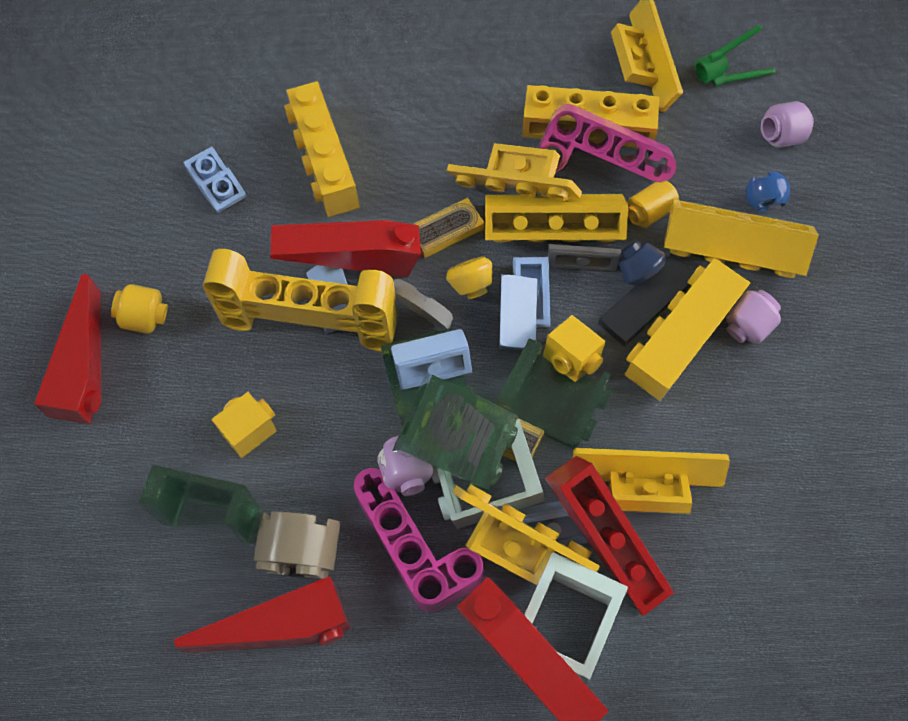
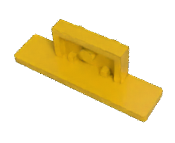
[611,0,683,112]
[446,143,582,201]
[572,448,730,514]
[452,484,600,585]

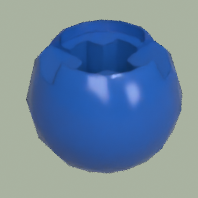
[746,171,791,212]

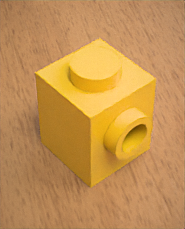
[543,315,606,382]
[211,392,277,459]

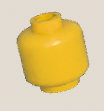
[111,284,168,334]

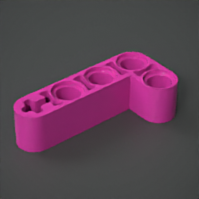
[539,104,676,182]
[354,468,483,612]

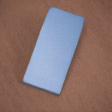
[512,257,550,328]

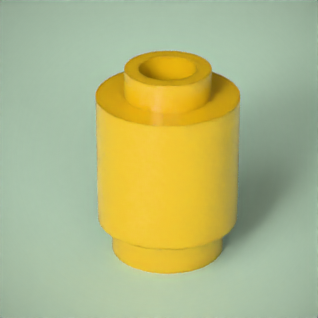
[627,181,679,228]

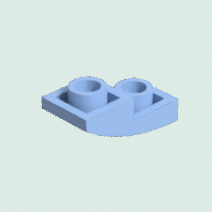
[183,147,247,213]

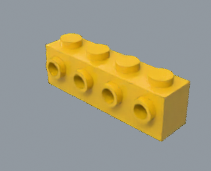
[284,81,360,217]
[522,85,659,148]
[485,194,628,242]
[664,199,819,278]
[625,258,750,401]

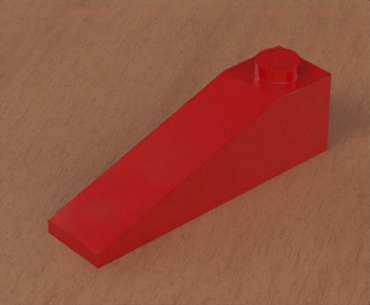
[270,220,421,278]
[34,274,101,424]
[545,456,674,616]
[173,576,351,653]
[457,577,609,721]

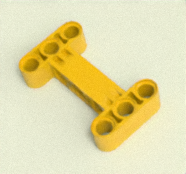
[203,249,399,352]

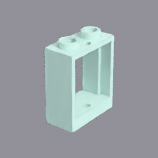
[431,420,545,529]
[524,552,628,684]

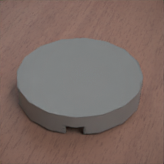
[393,279,454,330]

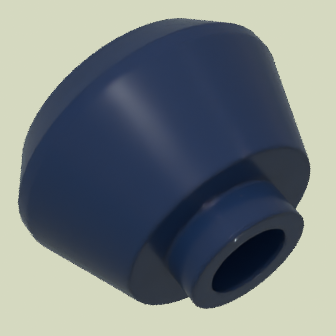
[619,240,665,286]

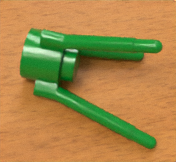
[694,25,776,87]

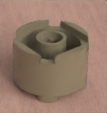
[253,511,340,580]

